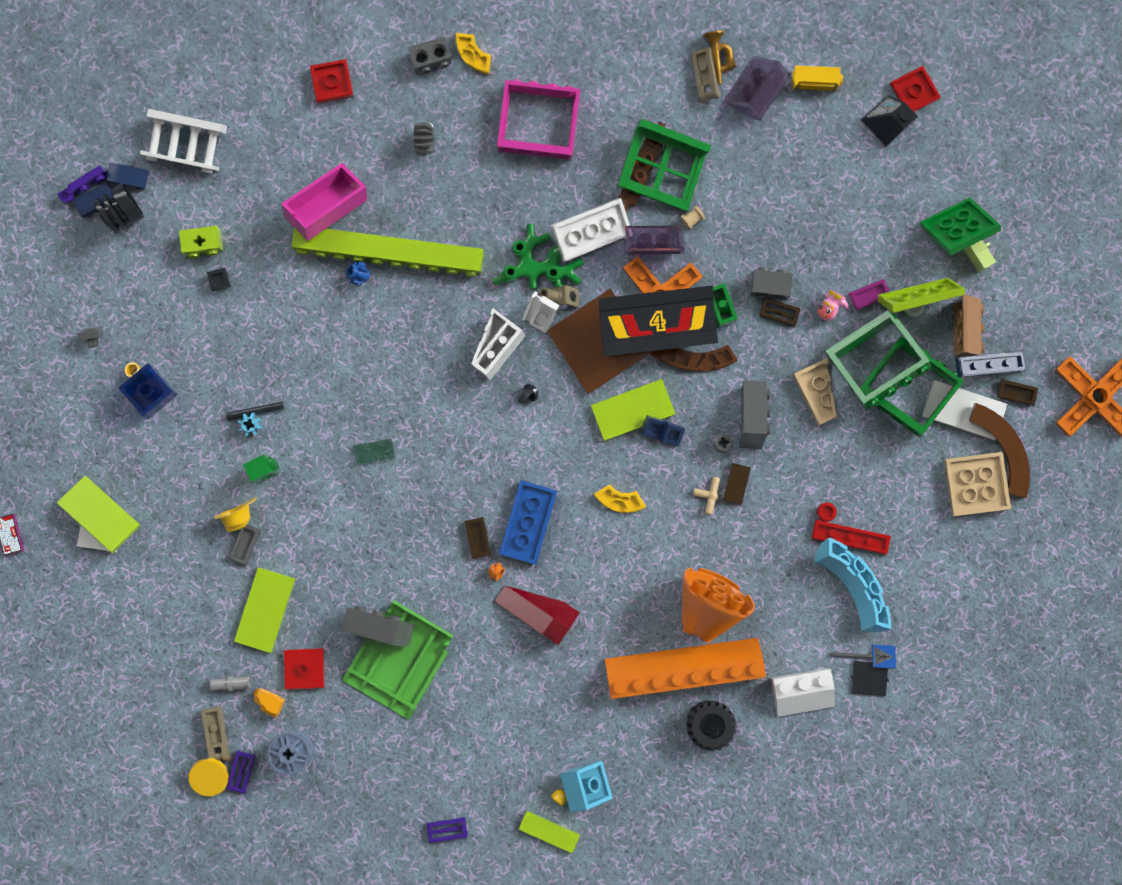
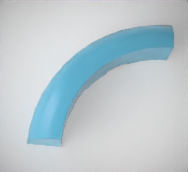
[815,538,891,632]

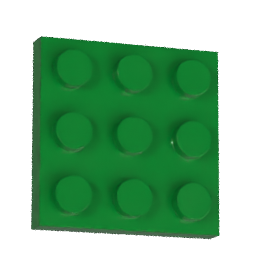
[920,197,1001,256]

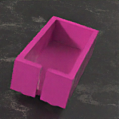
[281,163,367,241]

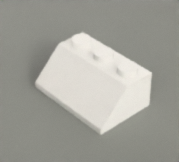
[770,668,835,717]

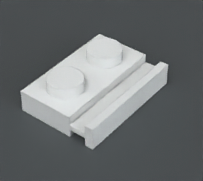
[522,292,559,333]

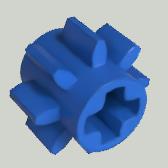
[346,261,370,286]

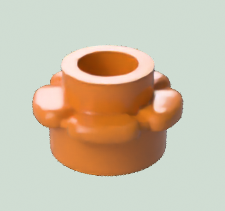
[488,563,505,581]

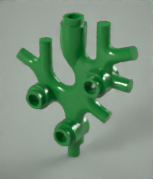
[492,224,584,290]

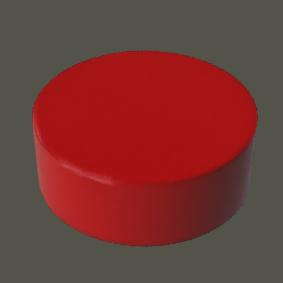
[816,502,837,522]

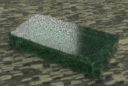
[354,438,395,465]

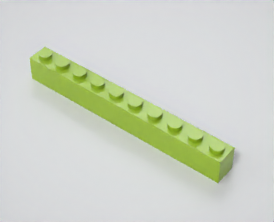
[291,227,484,277]

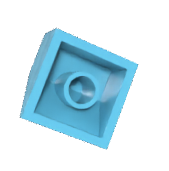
[560,761,613,812]

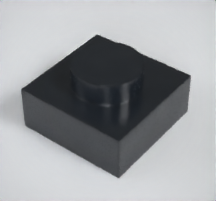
[207,267,231,292]

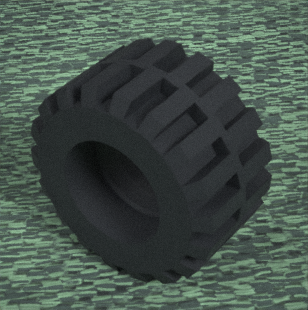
[686,700,737,751]

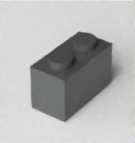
[750,267,793,299]

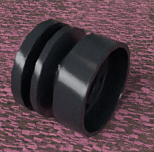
[93,183,144,234]

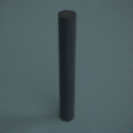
[226,401,284,420]

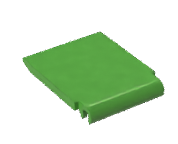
[342,600,454,720]

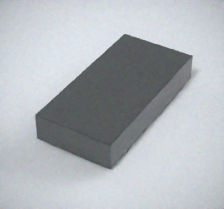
[228,524,261,566]

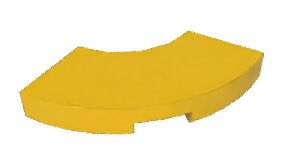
[455,33,491,74]
[593,484,646,513]

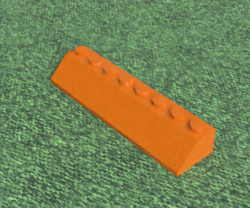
[605,638,766,699]

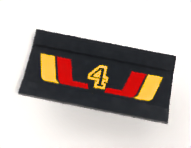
[598,285,718,356]

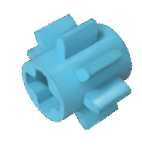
[238,413,262,436]

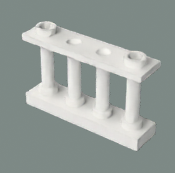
[140,109,227,173]

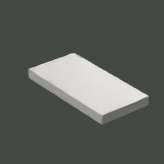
[551,198,633,262]
[922,380,1007,441]

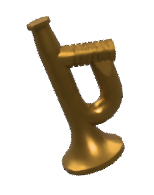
[703,30,737,84]

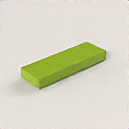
[519,811,580,853]

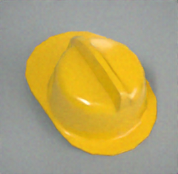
[214,497,257,532]

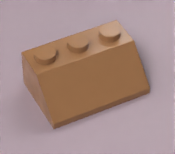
[954,295,984,358]

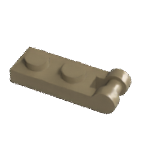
[691,47,721,103]
[201,706,231,761]

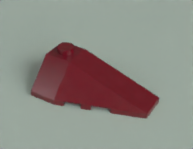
[495,585,580,645]

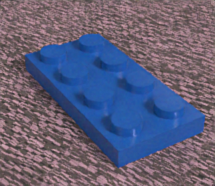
[499,480,558,565]

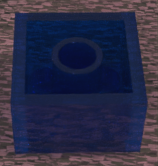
[118,363,178,419]

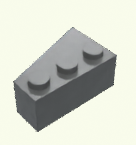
[739,380,770,449]
[341,605,415,647]

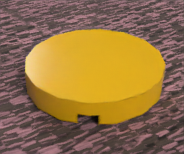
[189,758,229,796]

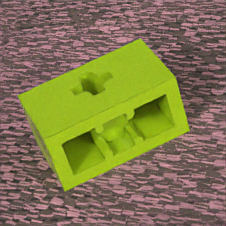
[179,225,223,259]

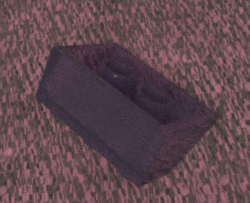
[723,56,790,121]
[623,226,685,256]

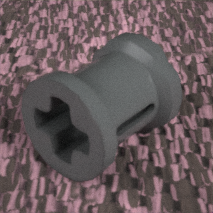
[713,434,732,453]

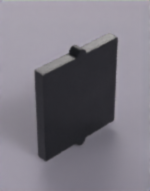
[851,661,889,696]

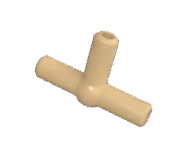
[693,477,720,515]

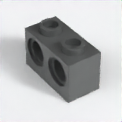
[408,37,452,75]

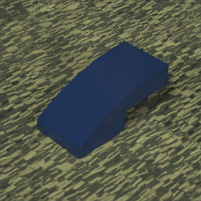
[106,163,149,190]
[640,415,685,446]

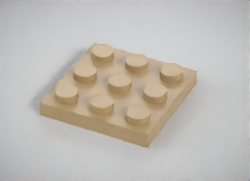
[944,452,1011,516]

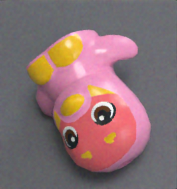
[817,289,848,321]

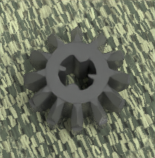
[413,122,434,155]

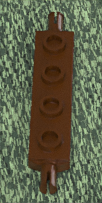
[618,121,666,212]

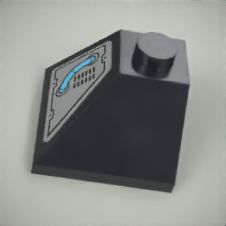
[861,95,918,147]

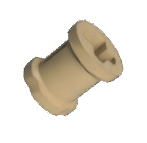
[680,206,705,230]

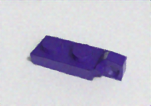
[57,165,107,204]

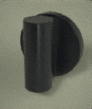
[518,383,538,404]

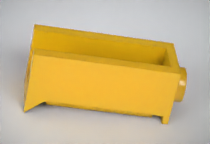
[792,65,843,92]

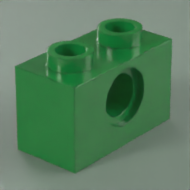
[713,283,738,329]
[243,454,279,484]

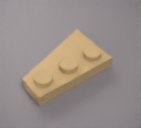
[793,358,837,426]

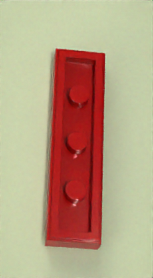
[811,520,891,555]

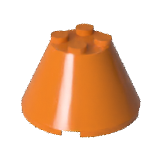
[681,567,755,643]

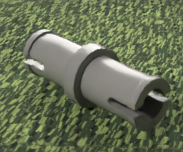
[210,676,252,692]

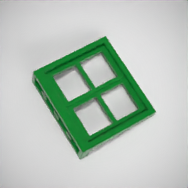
[617,119,712,212]

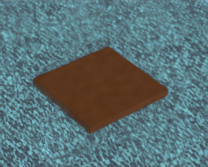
[547,288,652,394]

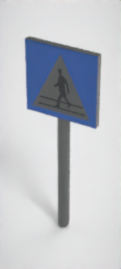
[830,644,896,669]

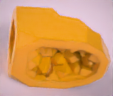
[254,688,285,718]

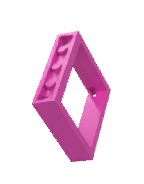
[497,79,580,160]

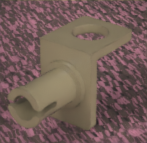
[539,285,579,308]

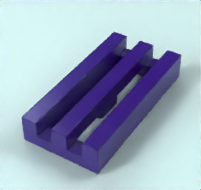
[226,750,256,794]
[426,817,468,843]

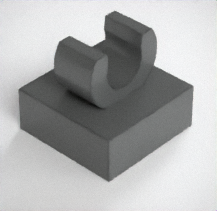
[78,327,103,348]

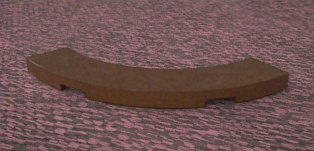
[651,345,738,372]
[969,403,1030,498]

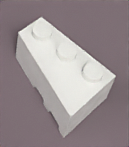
[472,308,525,380]

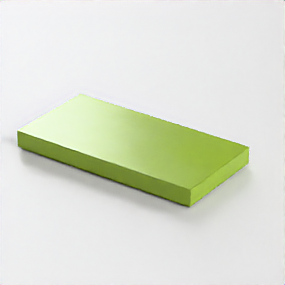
[877,277,965,313]
[591,379,675,441]
[57,476,141,554]
[234,567,296,653]

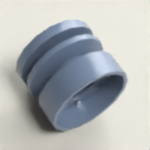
[268,730,314,775]

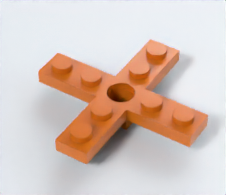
[623,256,703,293]
[1055,356,1122,437]

